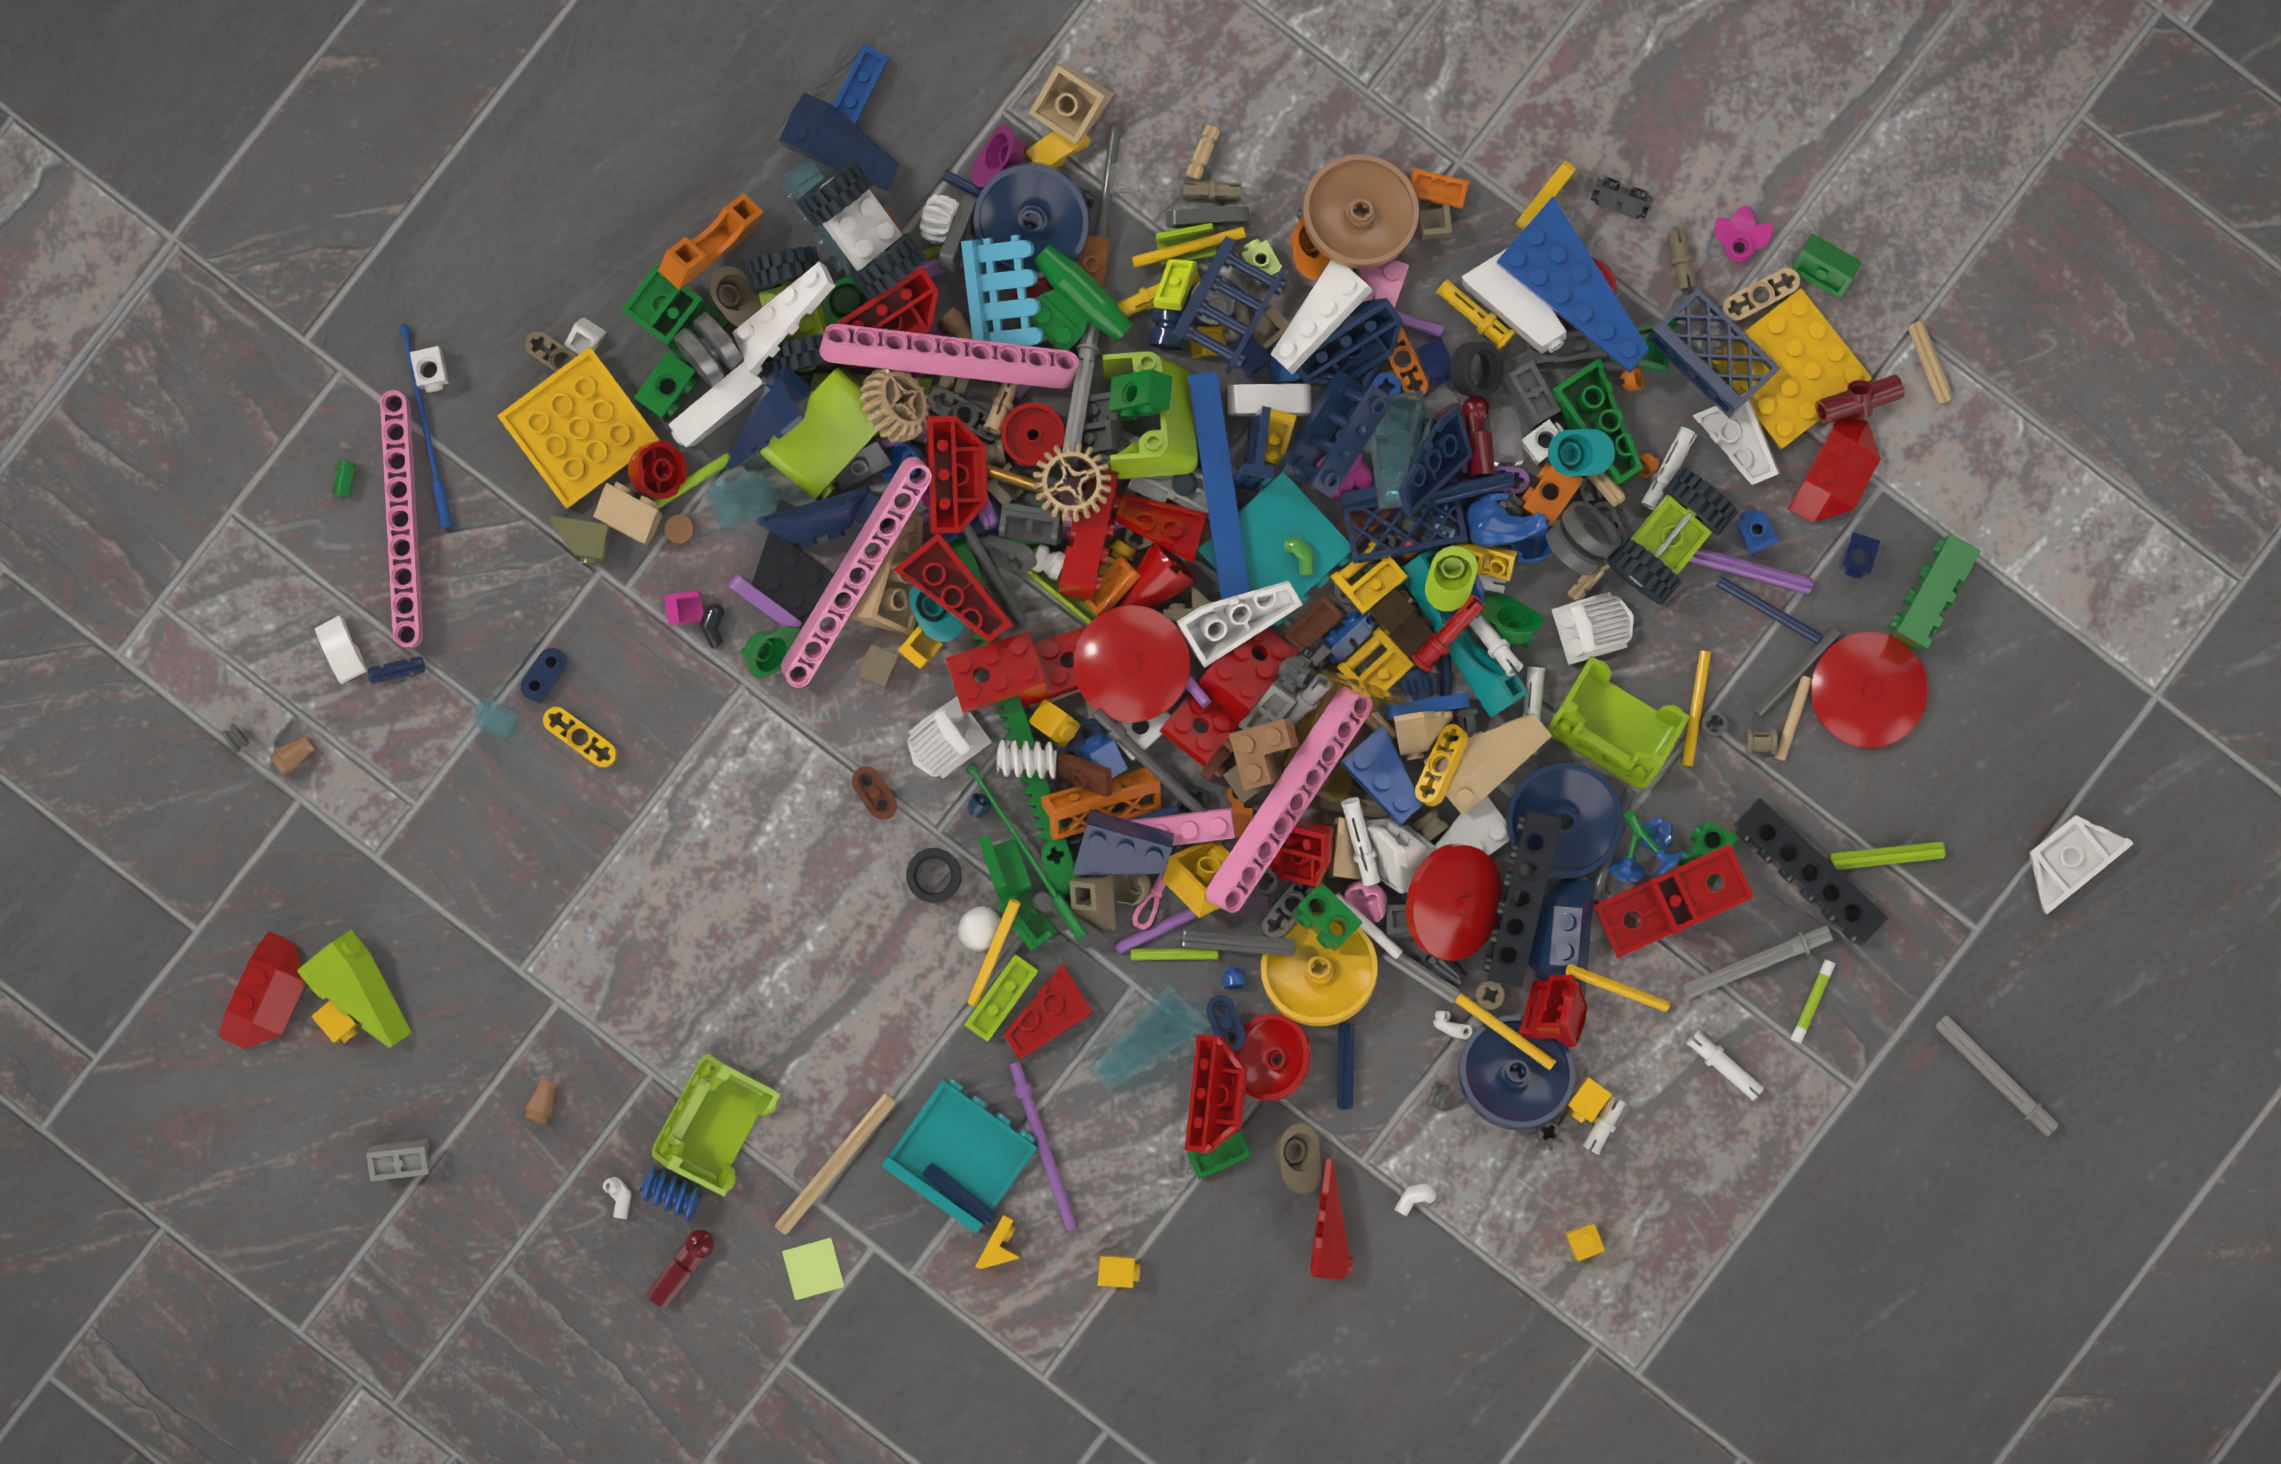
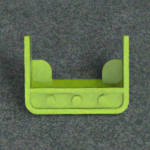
[1103,351,1198,479]

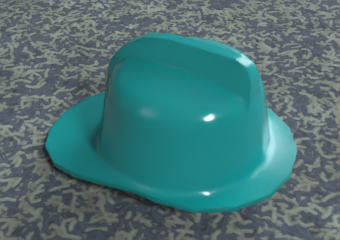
[1548,429,1615,477]
[909,586,964,642]

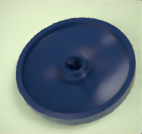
[974,162,1090,278]
[1506,762,1623,878]
[1458,1015,1575,1131]

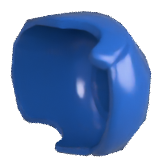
[882,442,924,484]
[1508,527,1552,565]

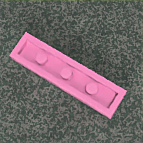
[1129,808,1236,846]

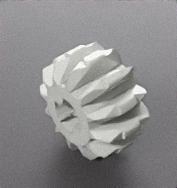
[920,194,959,245]

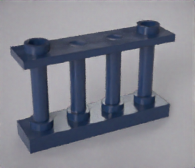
[1168,236,1288,375]
[1277,369,1393,499]

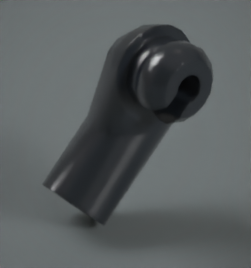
[700,604,724,648]

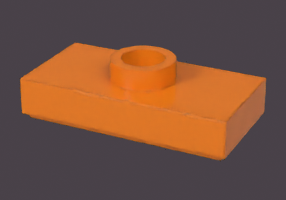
[1410,168,1470,210]
[1083,556,1141,616]

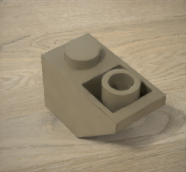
[1070,874,1116,930]

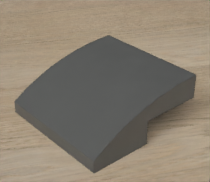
[1065,392,1122,454]

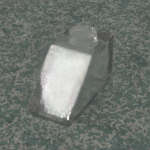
[1488,406,1523,466]

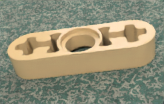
[1721,268,1800,323]

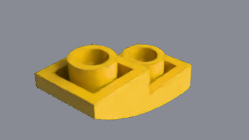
[1024,131,1091,168]
[1457,543,1517,581]

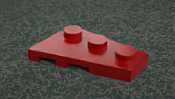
[1115,493,1208,563]

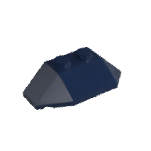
[1296,298,1403,384]
[755,486,871,548]
[1528,879,1595,997]

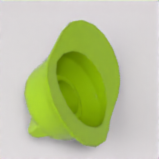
[1425,545,1478,611]

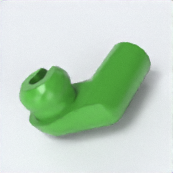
[1283,536,1314,576]

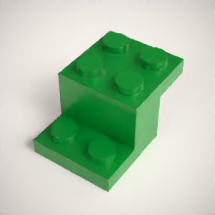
[621,264,729,366]

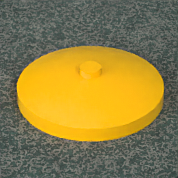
[1261,912,1378,1026]

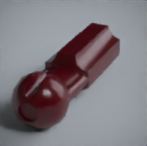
[1462,397,1495,480]
[645,1230,714,1310]

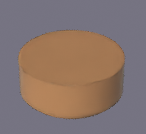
[664,514,694,544]

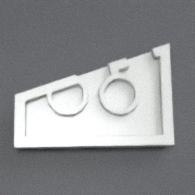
[1692,393,1780,485]

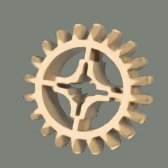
[859,368,931,443]
[1032,443,1111,522]

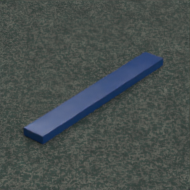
[1188,371,1250,600]

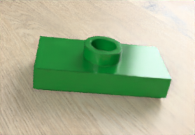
[1187,1129,1252,1180]

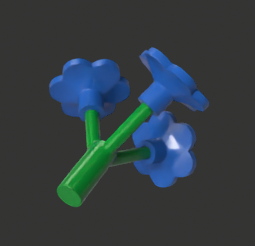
[1609,810,1684,882]

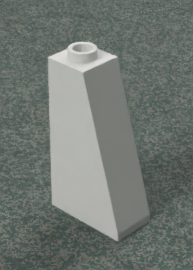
[1461,248,1566,354]
[668,361,771,447]

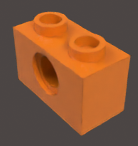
[1521,462,1584,527]

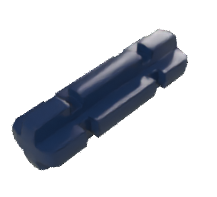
[368,656,425,684]

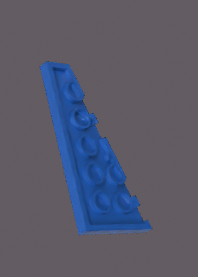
[1496,197,1649,373]

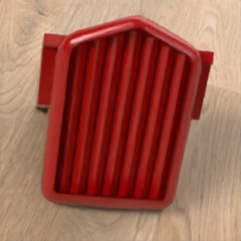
[1518,975,1588,1048]

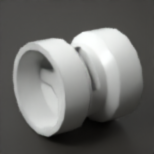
[1031,544,1065,581]

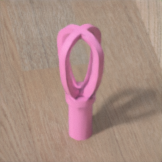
[1132,873,1166,930]

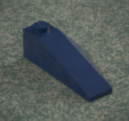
[779,93,899,191]
[726,365,812,469]
[1398,406,1473,516]

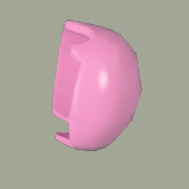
[1343,880,1387,923]

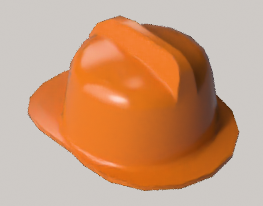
[1290,217,1330,280]

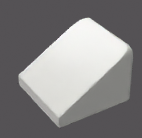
[564,317,606,355]

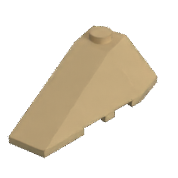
[849,512,923,636]
[1424,713,1552,815]

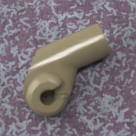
[1222,302,1251,342]

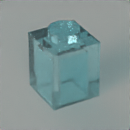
[473,699,521,742]

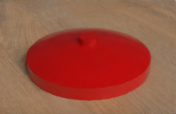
[1073,605,1190,722]
[1810,632,1928,748]
[1406,843,1503,961]

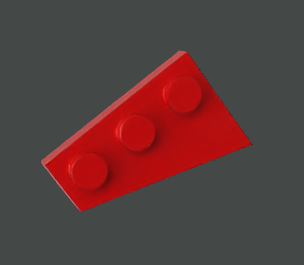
[1004,964,1093,1060]

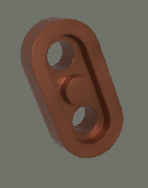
[852,766,897,820]

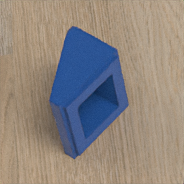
[1270,354,1300,383]

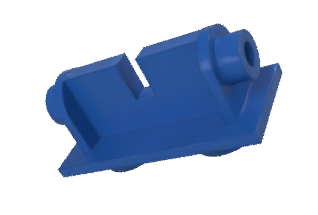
[1322,609,1376,665]

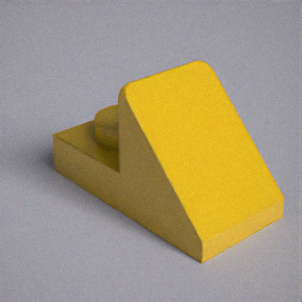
[1264,408,1297,465]
[975,1214,1021,1269]

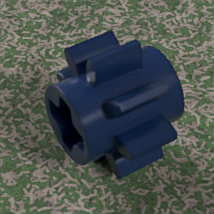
[1401,669,1438,701]

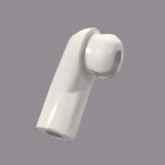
[1433,1010,1472,1039]
[603,1177,632,1219]
[1394,1183,1436,1217]

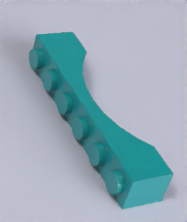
[1401,548,1529,718]

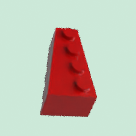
[893,533,1014,643]

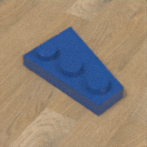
[1340,724,1422,826]

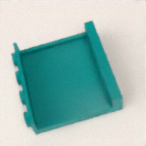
[1198,471,1352,628]
[881,1078,1038,1234]

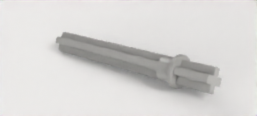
[1062,323,1100,469]
[1683,925,1833,998]
[1935,1016,2059,1137]

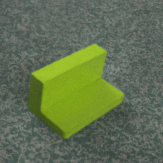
[1156,223,1217,267]

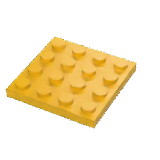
[1712,288,1873,450]
[497,347,660,509]

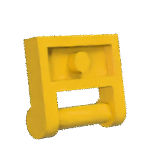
[1330,542,1408,616]
[1336,627,1414,703]

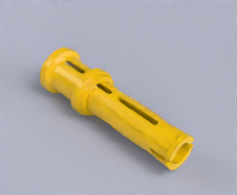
[1436,279,1516,351]

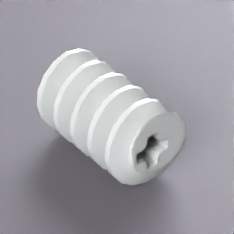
[997,740,1057,779]

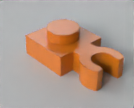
[1223,788,1253,837]

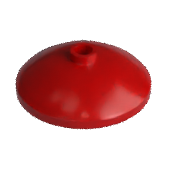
[1234,1013,1311,1101]

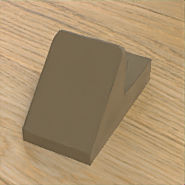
[1163,585,1210,623]

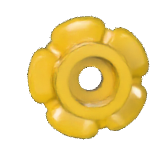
[1109,538,1137,561]

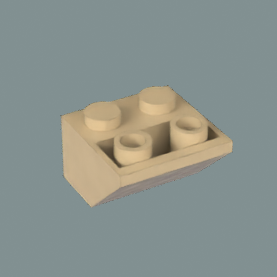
[593,482,664,546]

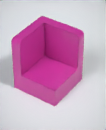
[664,590,704,626]

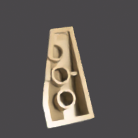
[1394,711,1453,761]

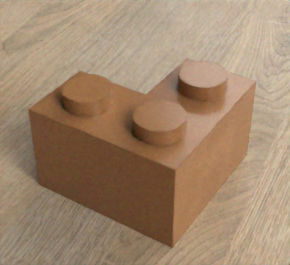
[1229,718,1299,791]

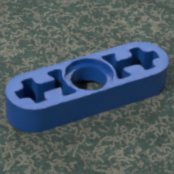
[1385,693,1470,721]

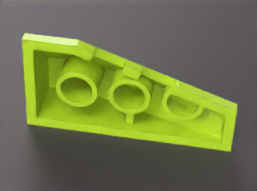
[297,929,412,1048]

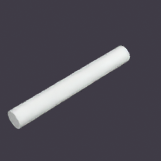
[1336,892,1403,959]

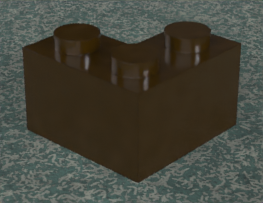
[1368,588,1433,658]

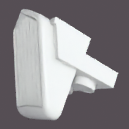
[1552,592,1634,665]
[907,696,992,779]
[1367,818,1438,894]

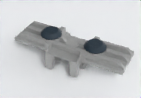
[1090,429,1209,520]

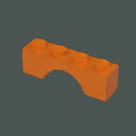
[658,193,764,290]

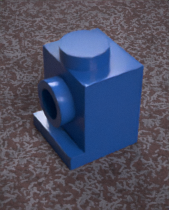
[1735,508,1779,556]

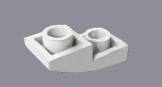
[315,615,367,684]

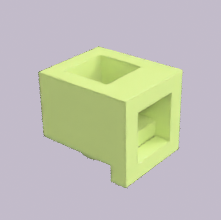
[1241,239,1282,287]

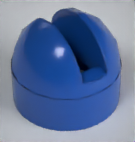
[1223,967,1247,989]

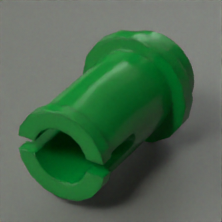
[332,460,358,497]

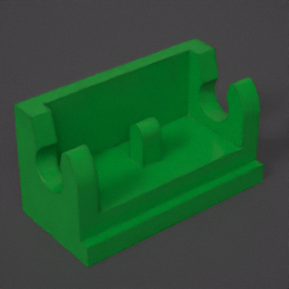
[997,891,1057,951]

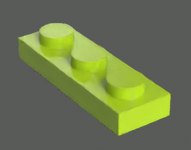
[964,954,1039,1042]

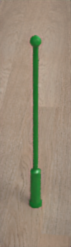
[967,764,1089,941]

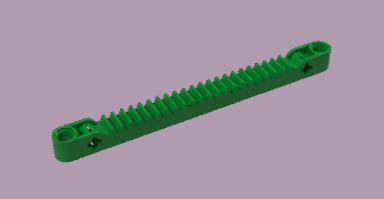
[948,536,1077,899]

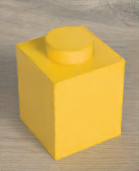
[1028,699,1081,748]
[311,1001,360,1043]
[1566,1077,1612,1123]
[1564,1222,1605,1262]
[1098,1255,1140,1288]

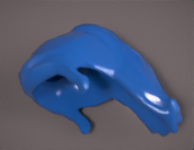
[1464,493,1550,547]

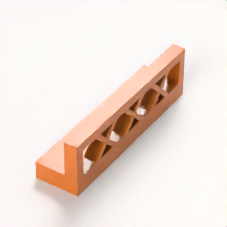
[1041,767,1161,840]

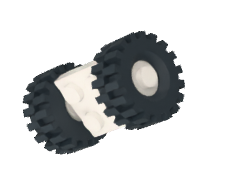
[796,160,926,300]

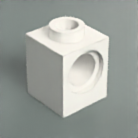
[410,346,449,393]
[1520,419,1564,466]

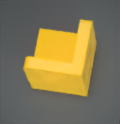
[898,626,943,671]

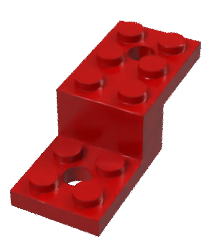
[945,625,1088,714]
[1159,627,1298,767]
[1593,844,1754,959]

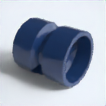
[1149,306,1186,350]

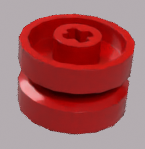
[1001,403,1065,470]

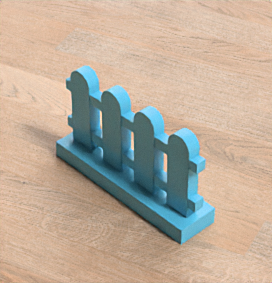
[961,235,1044,347]

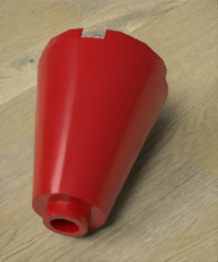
[1117,543,1196,609]

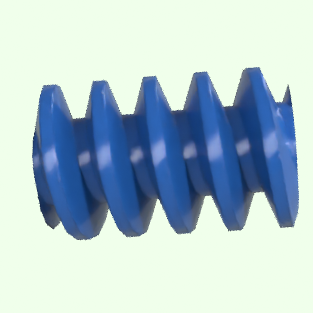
[638,1165,704,1222]

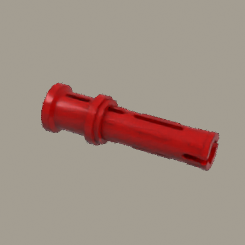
[1411,595,1485,673]

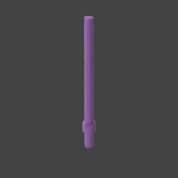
[1009,1061,1078,1230]

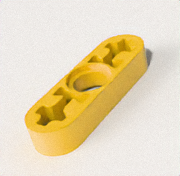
[1515,159,1577,231]
[543,707,617,768]
[1415,724,1469,807]

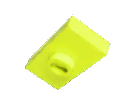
[1153,259,1198,311]

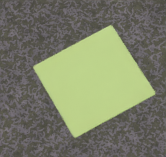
[782,1238,844,1300]

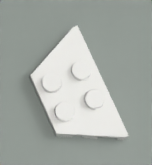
[2029,815,2134,914]

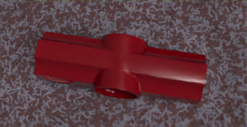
[1816,374,1905,425]

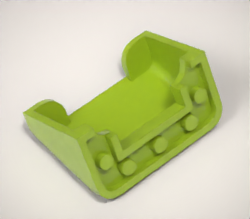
[760,368,880,501]
[1547,656,1691,789]
[652,1054,781,1197]

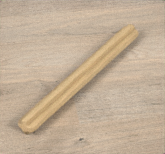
[775,1093,896,1235]

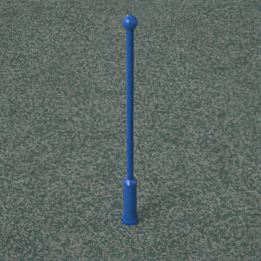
[399,324,454,529]

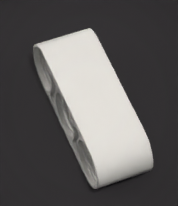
[1227,384,1311,416]

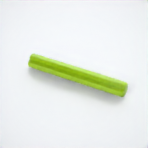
[1830,841,1945,870]

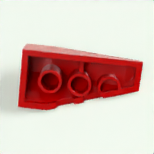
[1309,1158,1353,1280]

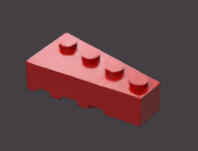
[1059,466,1122,601]

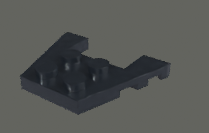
[751,499,862,620]

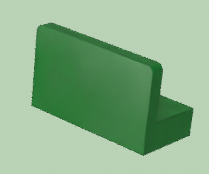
[1791,234,1861,299]
[978,835,1032,900]

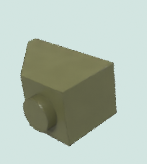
[550,516,611,565]

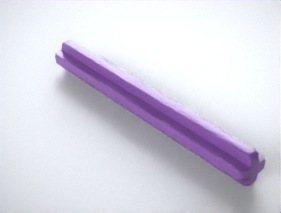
[1689,548,1813,594]

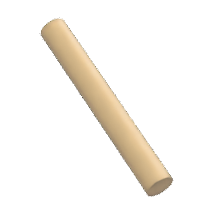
[1774,676,1812,762]

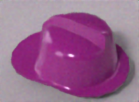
[971,124,1028,187]

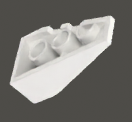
[1177,581,1302,668]

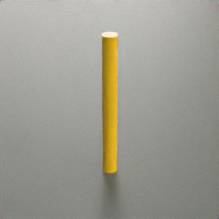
[1132,227,1246,268]
[1681,651,1711,767]
[967,899,1021,1007]
[1566,964,1670,1012]
[1455,993,1556,1070]

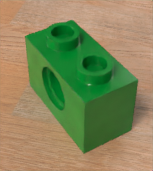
[634,351,698,421]
[1109,369,1172,421]

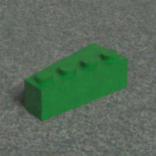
[1551,358,1643,487]
[1888,533,1981,653]

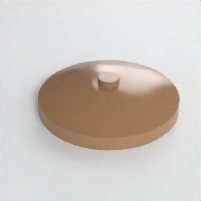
[1302,154,1419,268]

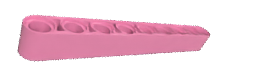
[819,324,1079,389]
[380,390,423,649]
[781,457,932,688]
[1206,686,1373,913]

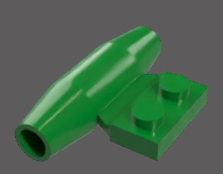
[1030,244,1133,351]

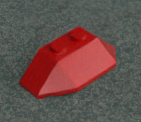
[835,266,939,334]
[926,416,988,534]
[1787,416,1881,523]
[1253,817,1335,887]
[219,931,307,1049]
[1184,1034,1248,1154]

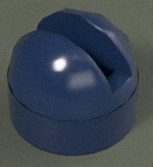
[967,793,993,818]

